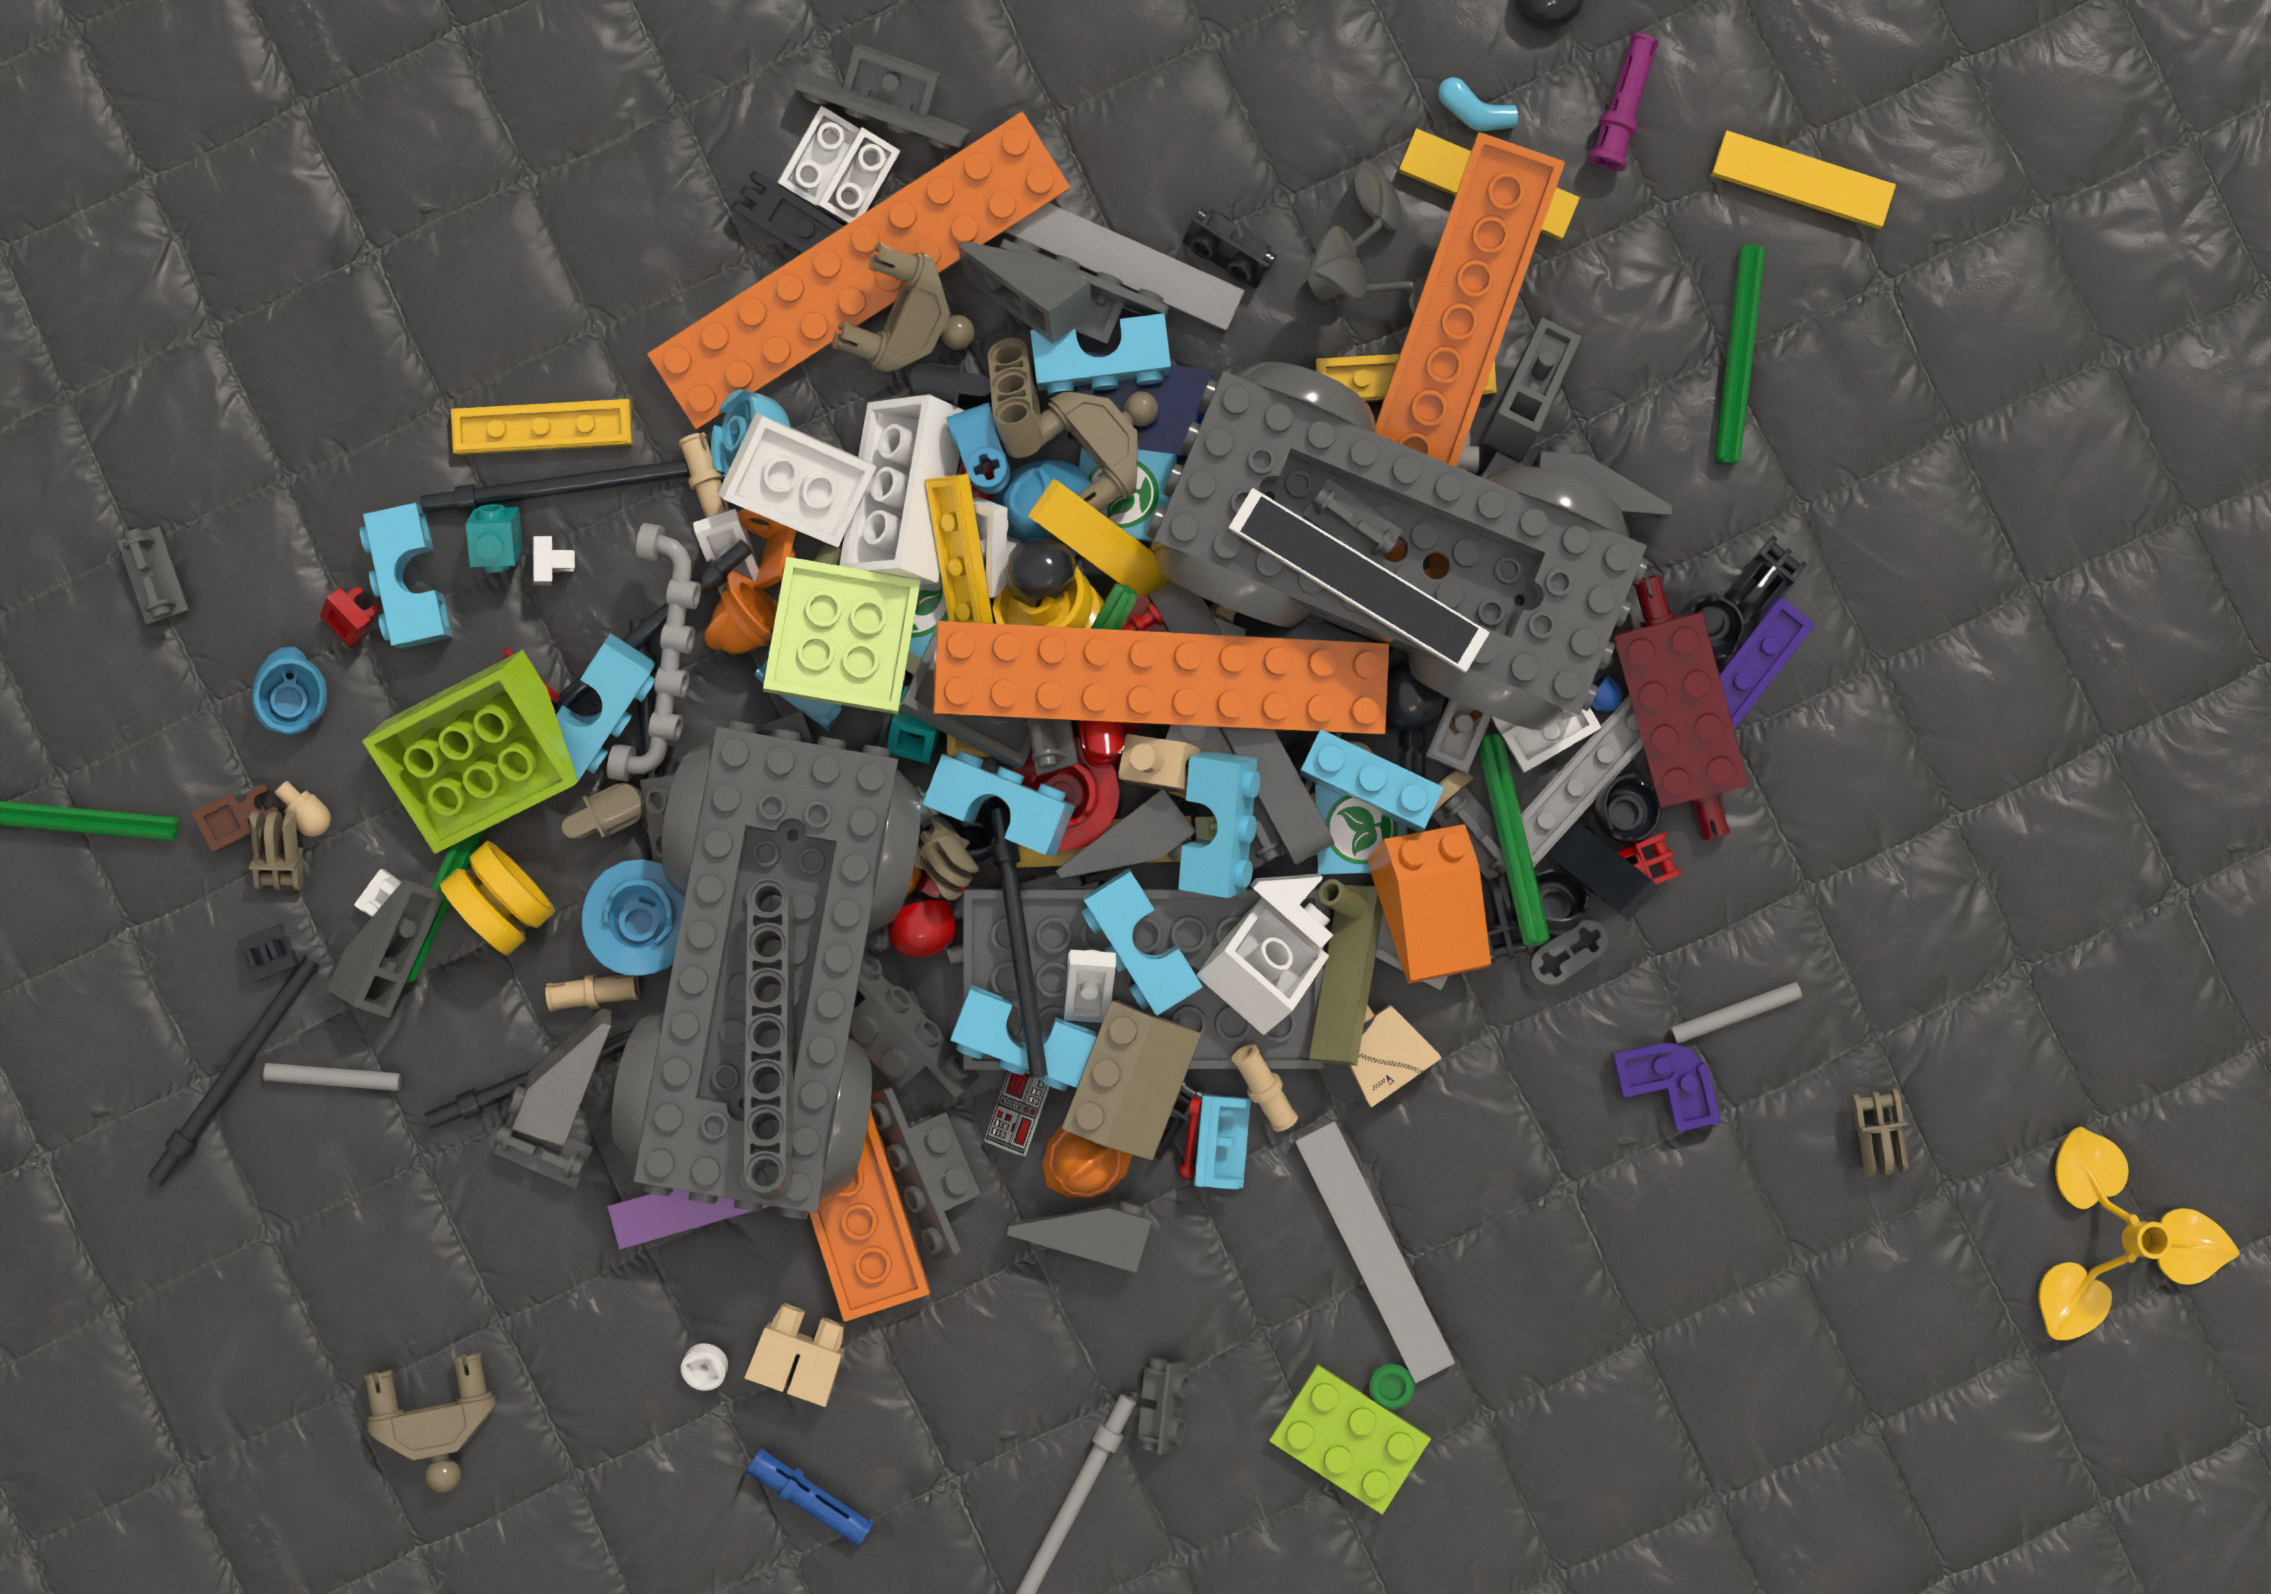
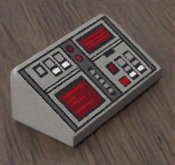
[984,1070,1050,1157]

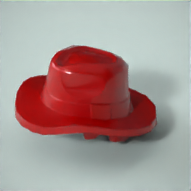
[1005,737,1120,851]

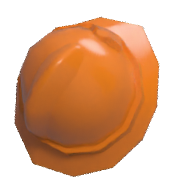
[704,569,778,654]
[1042,1123,1132,1198]

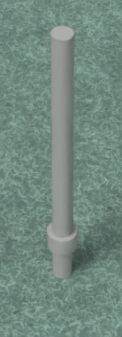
[1015,1394,1137,1594]

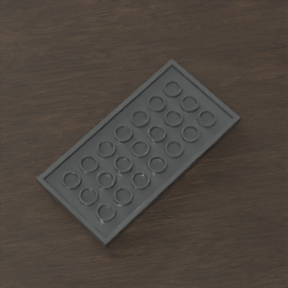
[963,888,1324,1070]

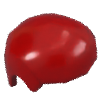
[887,900,956,959]

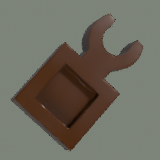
[191,785,279,853]

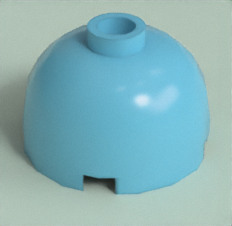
[711,389,791,477]

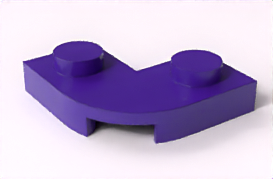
[1612,1043,1721,1132]

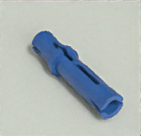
[745,1447,873,1547]

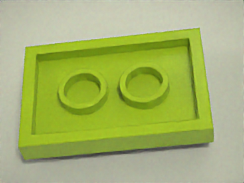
[1268,1363,1431,1515]

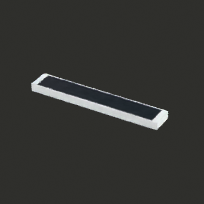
[1228,488,1490,673]

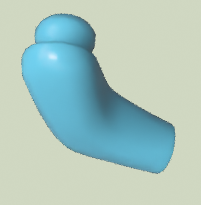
[1438,77,1518,131]

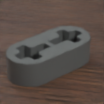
[1529,920,1608,985]

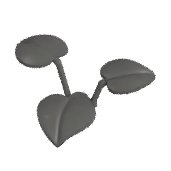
[1308,158,1427,315]

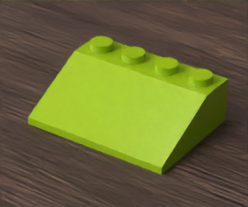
[362,650,578,854]

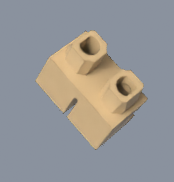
[745,1303,845,1407]

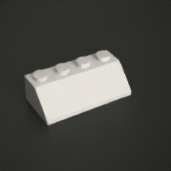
[839,394,965,585]

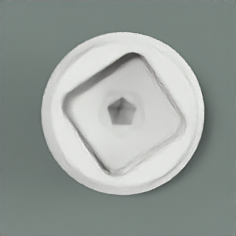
[681,1343,728,1391]

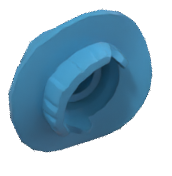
[991,459,1091,557]
[582,859,685,976]

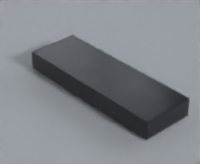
[1546,821,1659,921]

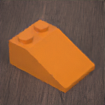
[1366,824,1491,984]

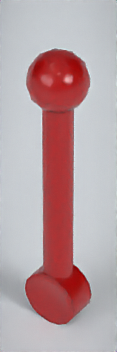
[1178,1097,1202,1179]

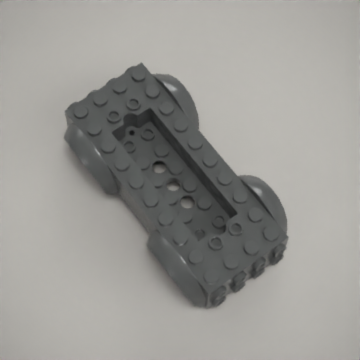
[1146,362,1648,730]
[611,721,921,1219]

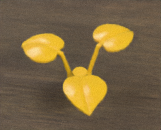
[2038,1127,2240,1340]

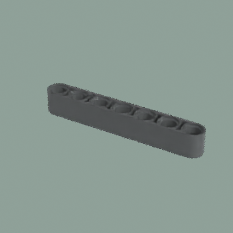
[1148,581,1335,866]
[743,878,795,1201]

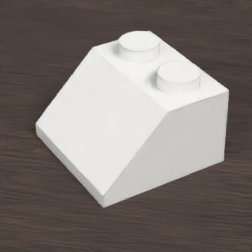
[1196,897,1329,1035]

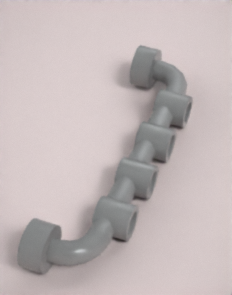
[607,523,701,782]

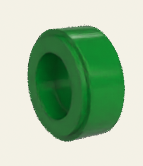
[1369,1362,1415,1409]

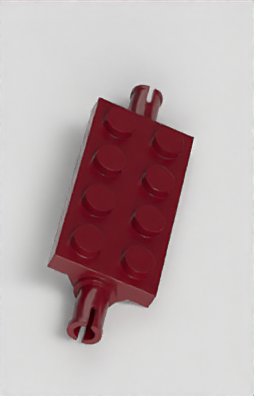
[1614,574,1749,840]

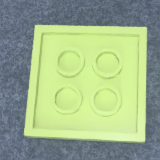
[763,557,921,715]

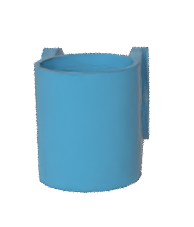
[946,402,1011,495]

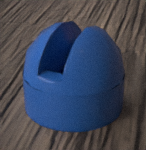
[1591,673,1623,713]

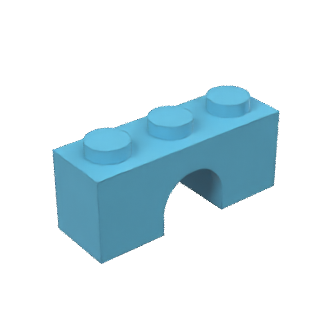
[1030,313,1171,396]
[360,503,453,649]
[556,633,656,781]
[1300,729,1444,832]
[922,750,1075,856]
[1178,751,1261,898]
[1081,868,1203,1016]
[950,984,1097,1091]

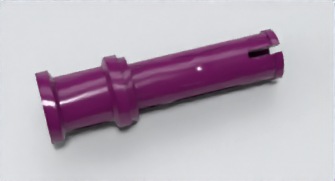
[1587,33,1659,171]

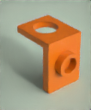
[737,508,796,589]

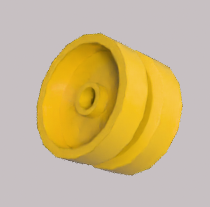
[993,567,1104,628]
[440,841,556,956]

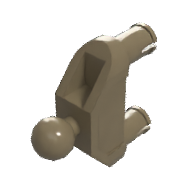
[832,242,975,372]
[1034,391,1159,512]
[363,1352,496,1493]

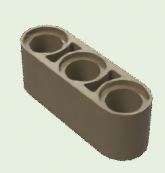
[988,338,1043,458]

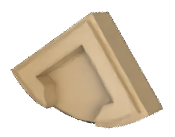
[1432,770,1474,814]

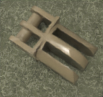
[562,783,645,839]
[249,811,304,891]
[914,815,979,900]
[1851,1088,1909,1178]

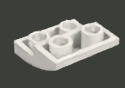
[776,106,901,224]

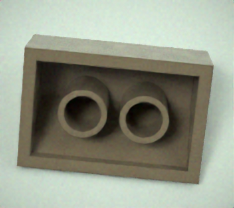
[1062,1000,1202,1160]

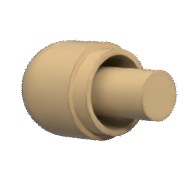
[274,781,331,837]

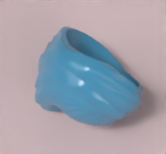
[251,646,328,735]

